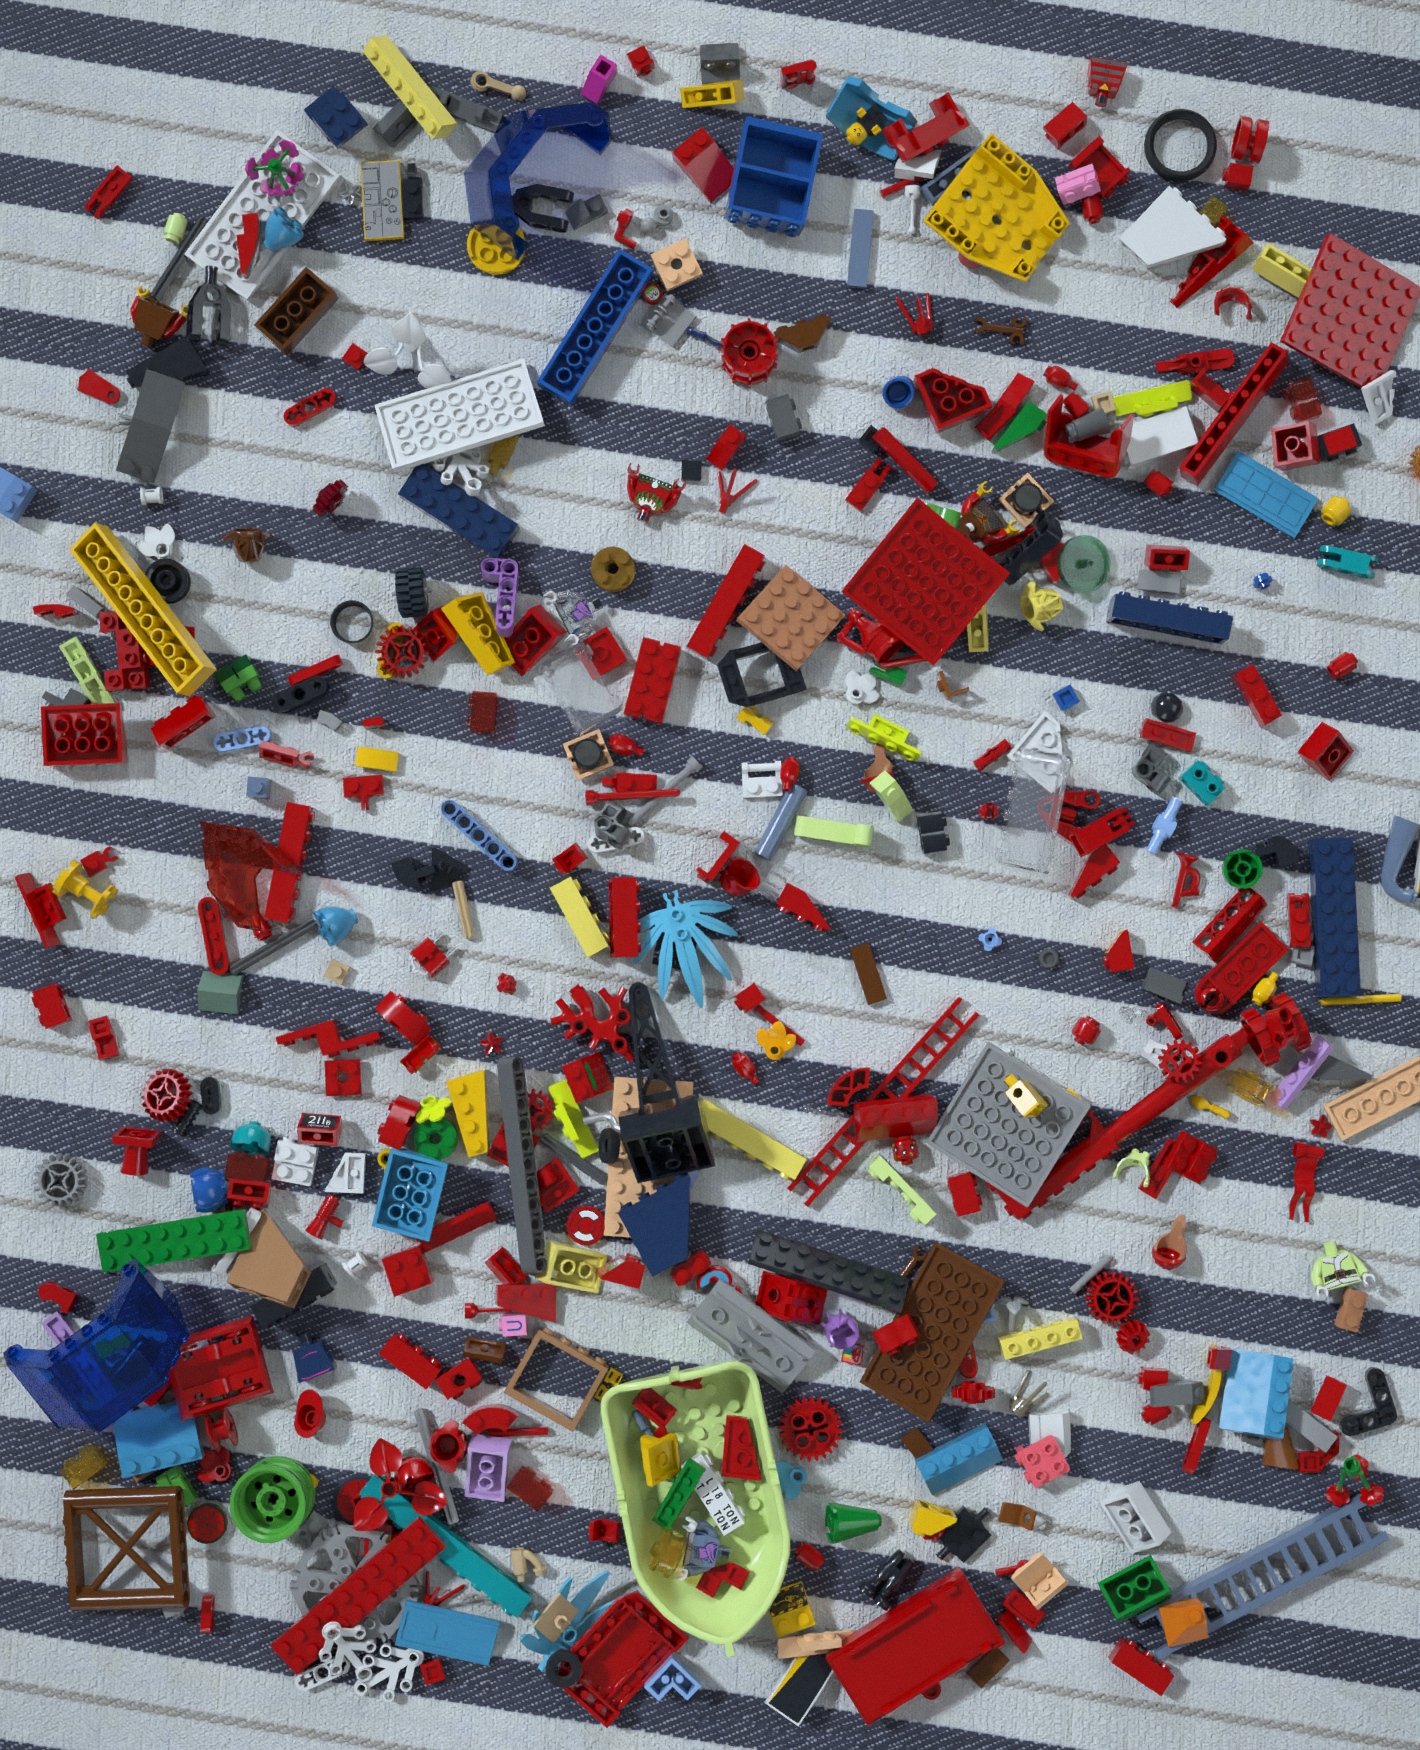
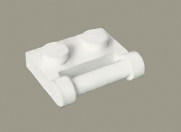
[741,761,783,798]

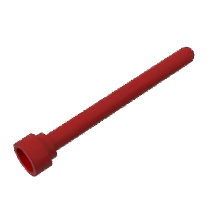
[585,789,681,806]

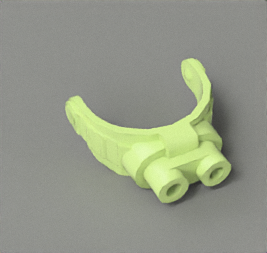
[1113,1148,1150,1187]

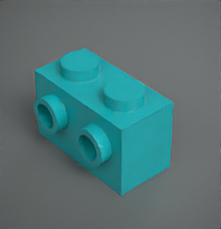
[1178,760,1226,806]

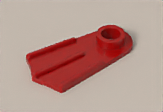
[77,369,120,404]

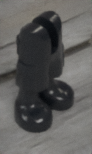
[858,1549,915,1611]

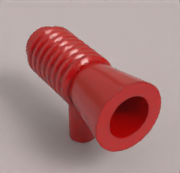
[305,1193,344,1240]

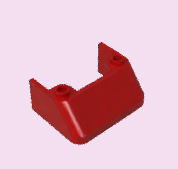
[1044,394,1134,478]

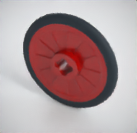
[333,1474,371,1526]

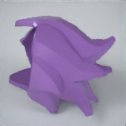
[820,1309,859,1349]

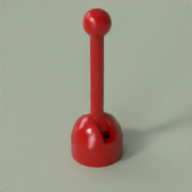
[465,1303,512,1319]

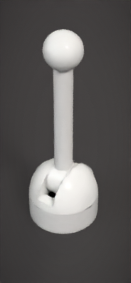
[905,185,920,234]

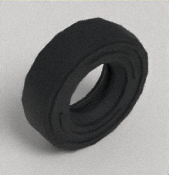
[598,1128,620,1164]
[545,1650,582,1688]

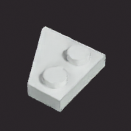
[1361,370,1396,424]
[325,1152,366,1193]

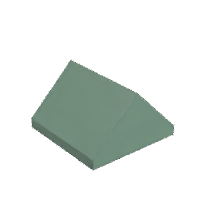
[197,971,243,1014]

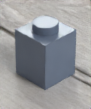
[246,777,272,800]

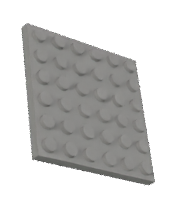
[926,1042,1091,1208]

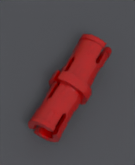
[973,739,1012,772]

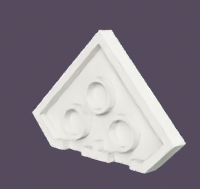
[1006,711,1065,794]

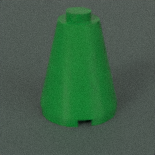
[825,1502,882,1544]

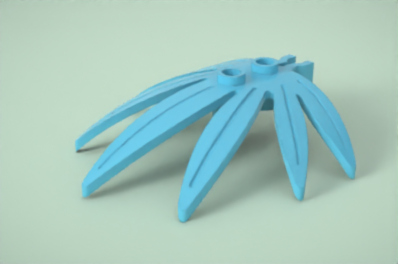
[633,890,738,1008]
[519,1570,615,1673]

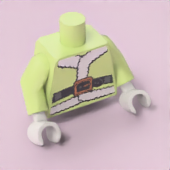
[1311,1241,1376,1300]

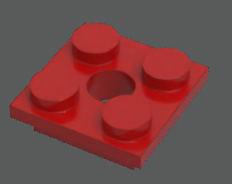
[324,1059,362,1096]

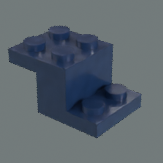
[304,86,368,149]

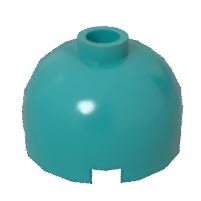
[230,1121,271,1156]

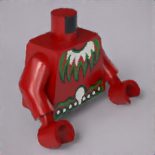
[627,463,687,523]

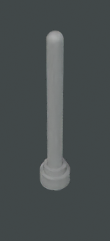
[627,756,703,827]

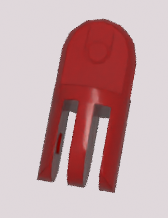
[959,1343,978,1379]

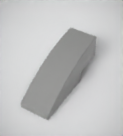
[1286,1400,1337,1453]

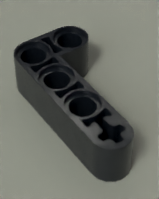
[999,510,1063,585]

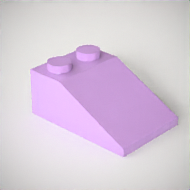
[465,1433,512,1502]

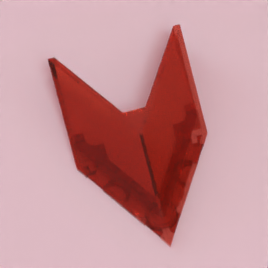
[200,821,304,931]

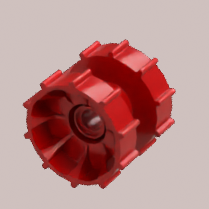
[721,318,778,388]
[1239,992,1313,1068]

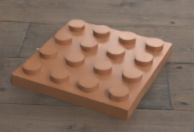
[736,565,845,671]

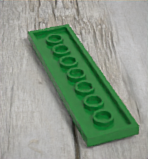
[96,1209,252,1273]

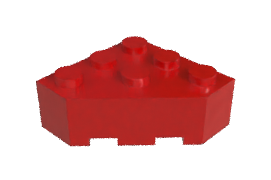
[913,368,993,434]

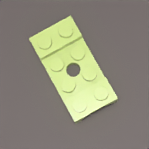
[867,1154,936,1225]

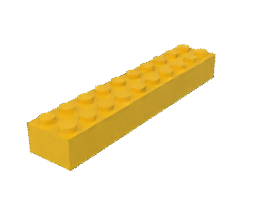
[69,523,217,696]

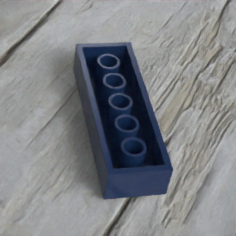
[398,464,520,559]
[1106,591,1233,645]

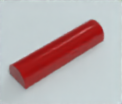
[872,427,938,494]

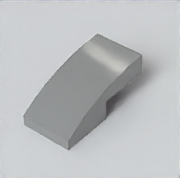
[1137,570,1181,594]

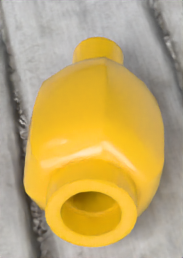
[1251,972,1279,1007]

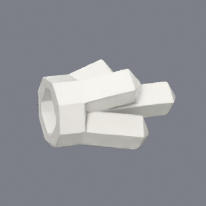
[1140,1039,1181,1070]

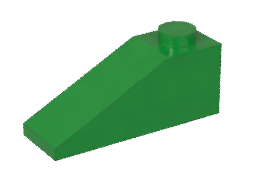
[992,401,1048,454]

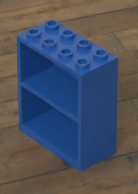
[723,116,823,237]

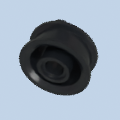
[145,558,191,604]

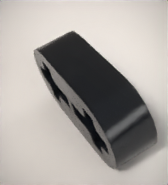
[200,1077,221,1114]

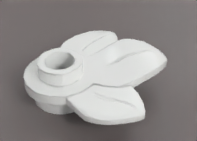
[138,524,175,559]
[845,669,880,705]

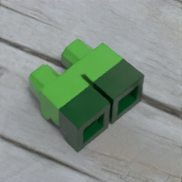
[214,654,262,702]

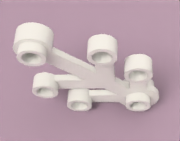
[433,449,489,496]
[319,1622,376,1682]
[354,1643,424,1702]

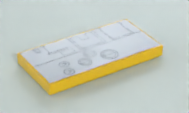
[361,160,404,241]

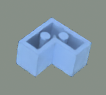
[644,1653,701,1701]

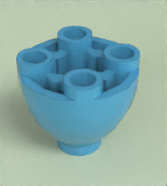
[263,206,304,252]
[314,907,358,947]

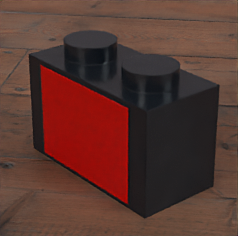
[1318,423,1362,463]

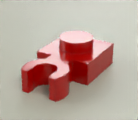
[80,847,118,878]

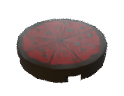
[187,1503,228,1544]

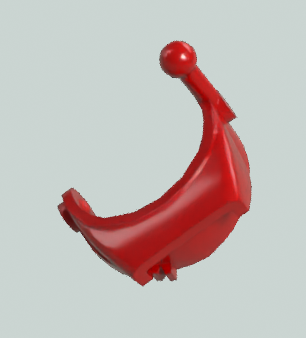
[1214,287,1253,320]

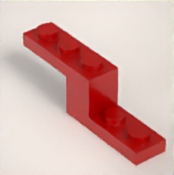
[276,1020,382,1058]

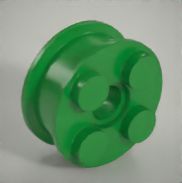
[413,1117,458,1160]

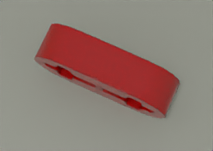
[200,1594,215,1633]

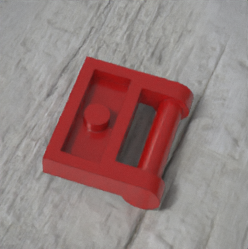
[780,60,817,89]

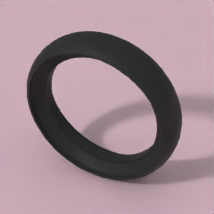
[1144,109,1217,182]

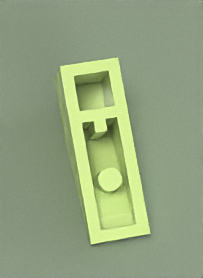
[870,771,913,823]

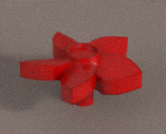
[480,1031,503,1055]
[1310,1114,1333,1138]

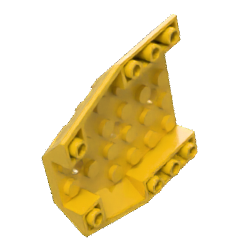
[923,133,1070,282]

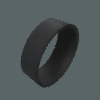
[330,600,373,643]

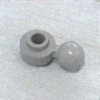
[640,205,673,234]

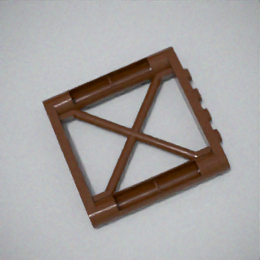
[62,1486,190,1611]

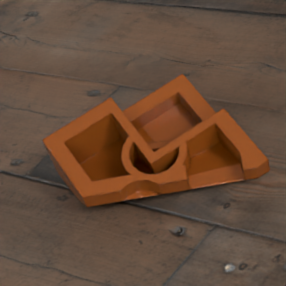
[1261,1426,1299,1470]

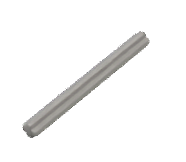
[414,1408,459,1525]

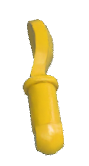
[1191,1095,1231,1119]

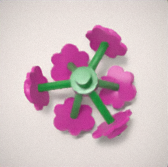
[245,139,304,197]

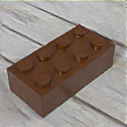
[254,267,339,356]

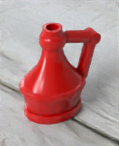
[837,608,904,664]

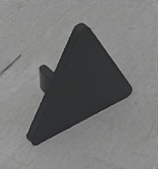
[432,848,470,891]

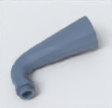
[1381,815,1420,904]

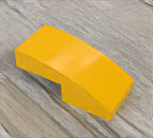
[355,747,399,772]

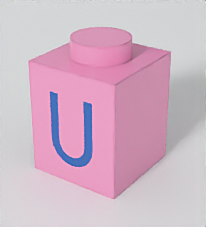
[498,1313,528,1336]

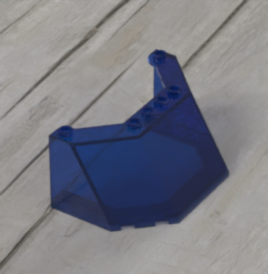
[464,101,612,261]
[3,1258,190,1433]

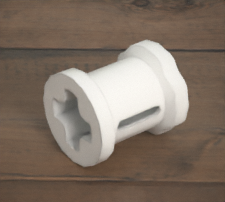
[140,487,163,505]
[342,1251,369,1278]

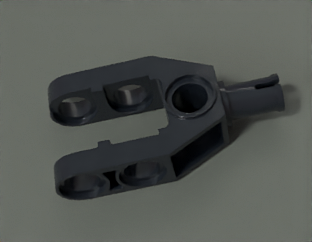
[494,184,574,233]
[186,265,231,347]

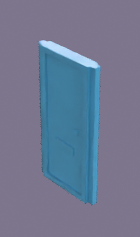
[1213,450,1318,539]
[395,1600,500,1666]

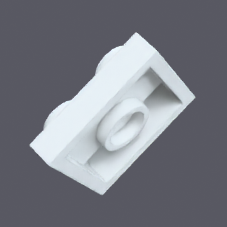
[271,1137,319,1186]

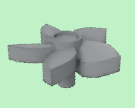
[340,182,362,206]

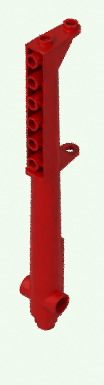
[986,1028,1252,1220]

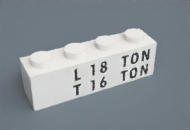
[681,1451,746,1536]

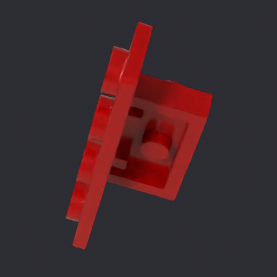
[15,873,67,949]

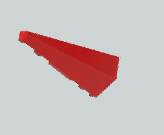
[1170,215,1254,308]

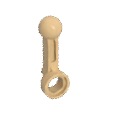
[470,71,526,101]

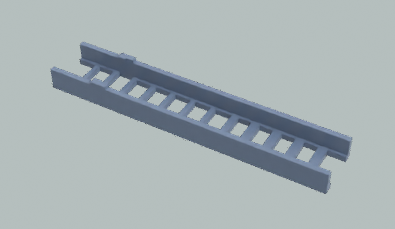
[1135,1493,1389,1659]

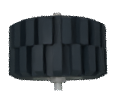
[392,567,432,618]

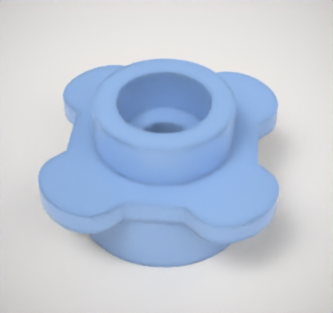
[978,928,1002,951]

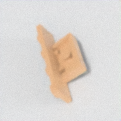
[777,1629,854,1659]

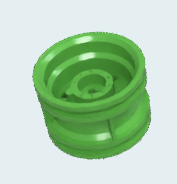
[230,1456,316,1543]

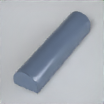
[921,143,982,204]
[754,784,808,861]

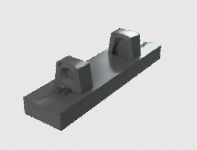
[430,85,503,134]

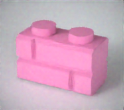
[1055,164,1101,205]

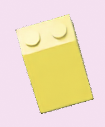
[536,1240,608,1293]

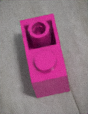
[581,54,618,105]

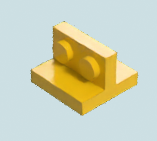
[640,1433,681,1487]

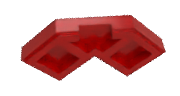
[1298,1431,1339,1473]
[696,1562,750,1598]

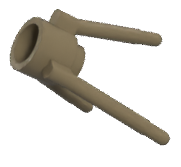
[1009,1370,1049,1417]

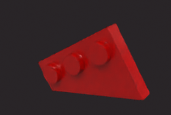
[496,1283,556,1323]
[721,1415,762,1481]

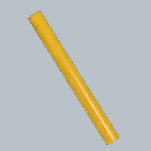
[1321,994,1401,1006]

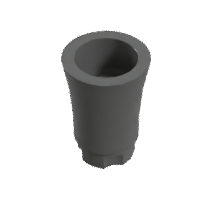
[1064,407,1110,443]

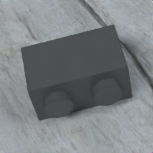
[765,394,802,442]

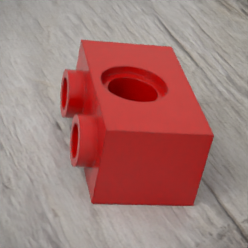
[435,1358,483,1400]

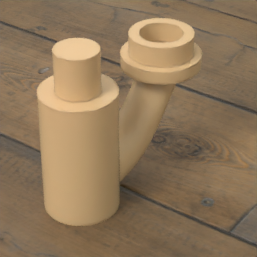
[510,1547,548,1582]

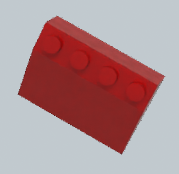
[41,703,128,767]

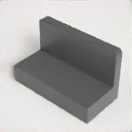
[373,101,419,148]
[1141,967,1186,1004]

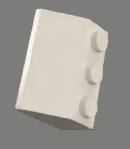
[1100,1481,1171,1554]

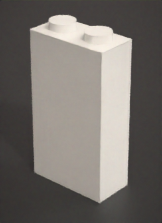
[1120,406,1198,469]

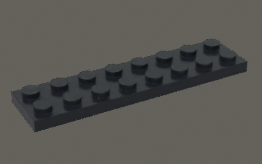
[748,1230,910,1313]

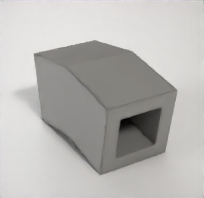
[317,710,343,732]

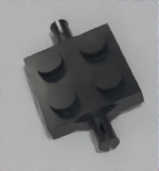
[936,1505,991,1563]

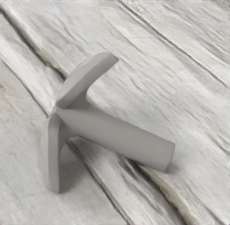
[994,1296,1029,1330]

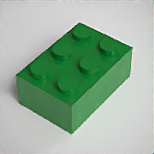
[1098,1555,1172,1624]

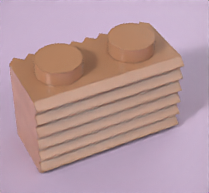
[1334,1287,1368,1333]

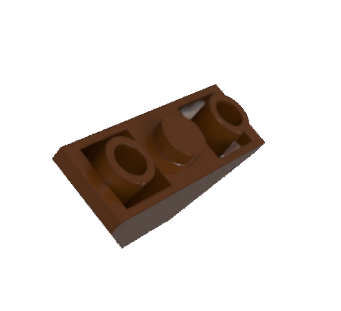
[773,314,831,353]

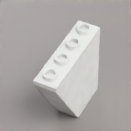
[1119,186,1226,269]

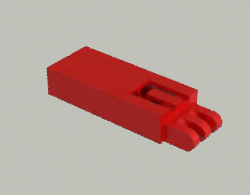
[1069,807,1136,857]

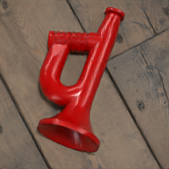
[1171,852,1200,908]

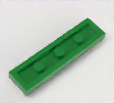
[652,1458,706,1532]

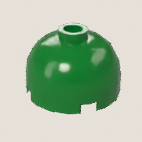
[1222,849,1263,889]

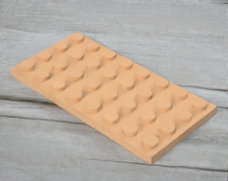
[604,1077,694,1237]

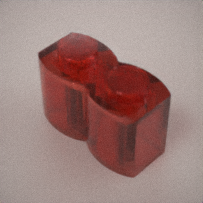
[1284,377,1322,423]

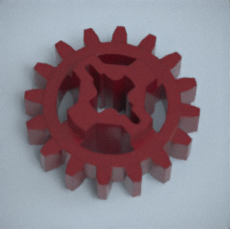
[312,479,349,517]

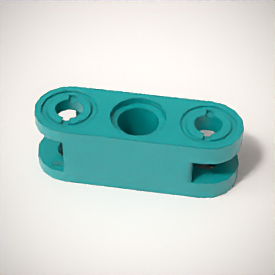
[1316,545,1379,579]

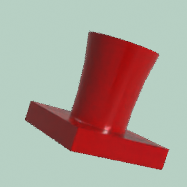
[112,1126,162,1176]

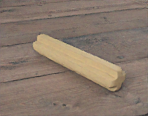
[452,881,475,939]

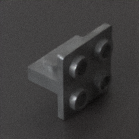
[700,43,740,84]

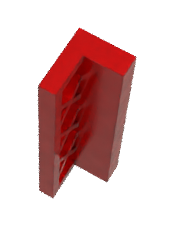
[1192,887,1268,963]
[416,1201,497,1253]

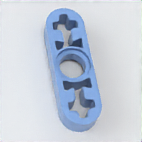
[213,726,271,752]

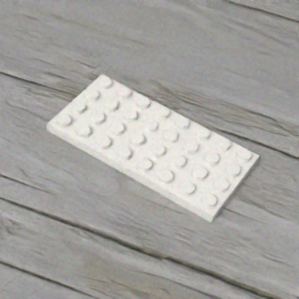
[184,130,341,301]
[374,359,545,473]

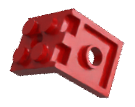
[756,1271,828,1324]

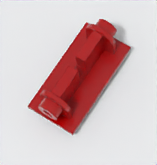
[400,1034,441,1074]

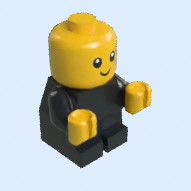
[846,104,888,145]

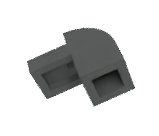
[42,688,91,706]

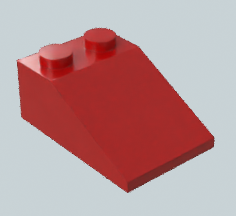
[672,127,734,203]
[504,604,567,676]

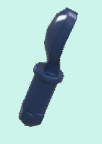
[686,327,723,348]

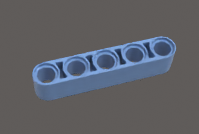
[441,800,518,872]

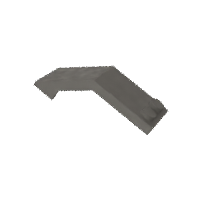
[116,369,185,483]

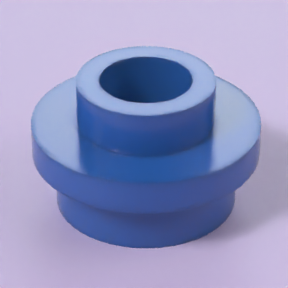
[1253,573,1273,590]

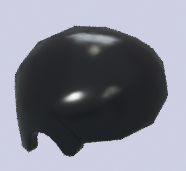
[1151,693,1183,723]

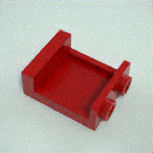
[1068,136,1131,200]
[696,831,740,883]

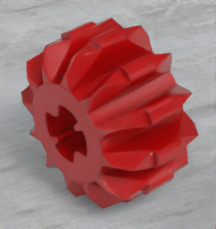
[1115,1319,1151,1355]

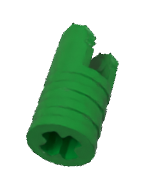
[869,660,908,687]

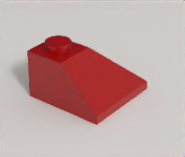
[412,605,457,662]

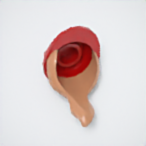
[859,743,895,793]
[1151,1215,1187,1270]

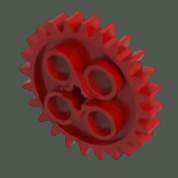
[778,1395,843,1462]

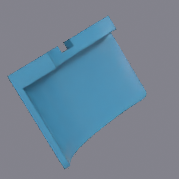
[825,76,918,161]

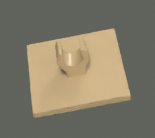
[533,1592,579,1643]

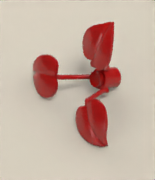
[353,1438,447,1531]

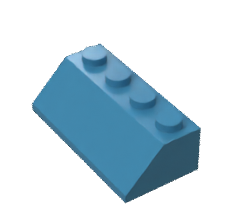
[914,1423,1003,1495]

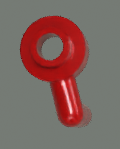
[614,208,637,249]

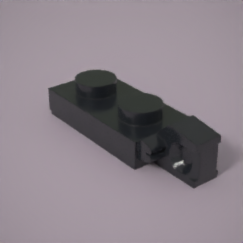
[402,163,423,220]

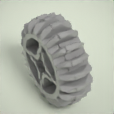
[33,1153,88,1207]

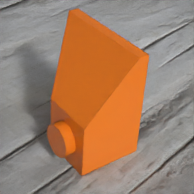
[1158,1598,1208,1647]

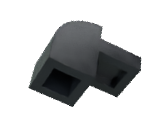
[1251,836,1299,868]
[391,857,439,888]

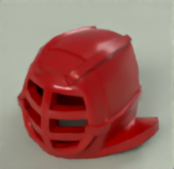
[429,1420,468,1473]

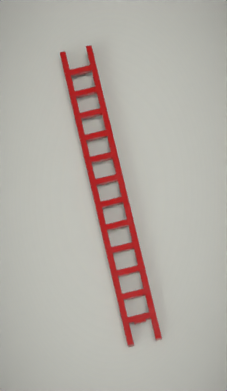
[787,997,979,1207]

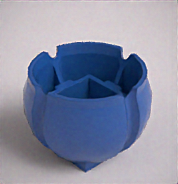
[190,1167,228,1213]

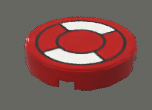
[567,1205,605,1245]

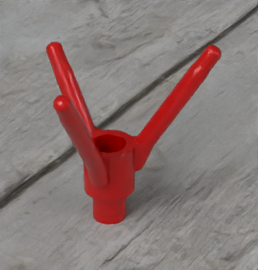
[717,468,758,514]
[424,1571,465,1606]

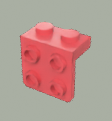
[1014,1435,1070,1489]

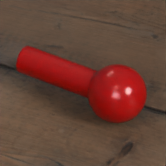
[995,1559,1029,1577]

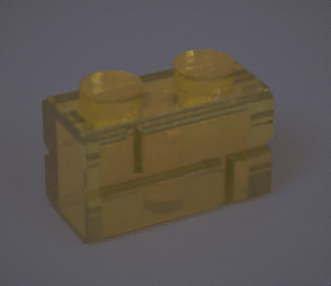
[60,1444,109,1490]

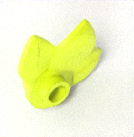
[416,1095,452,1124]

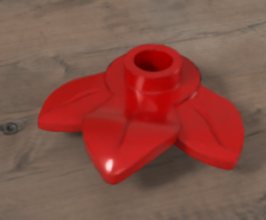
[195,1445,232,1483]

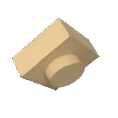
[1091,391,1116,414]
[323,959,351,985]

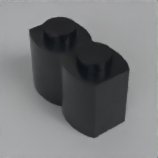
[916,811,950,854]

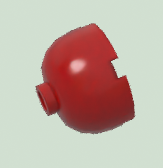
[394,1456,436,1492]

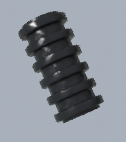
[171,1099,202,1137]

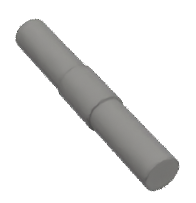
[1069,1254,1113,1294]

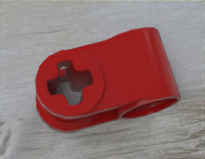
[1265,1007,1299,1048]

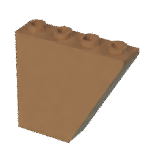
[226,1209,311,1308]

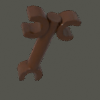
[974,316,1027,346]
[889,1245,928,1289]

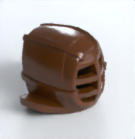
[223,528,274,563]

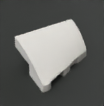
[895,150,941,181]

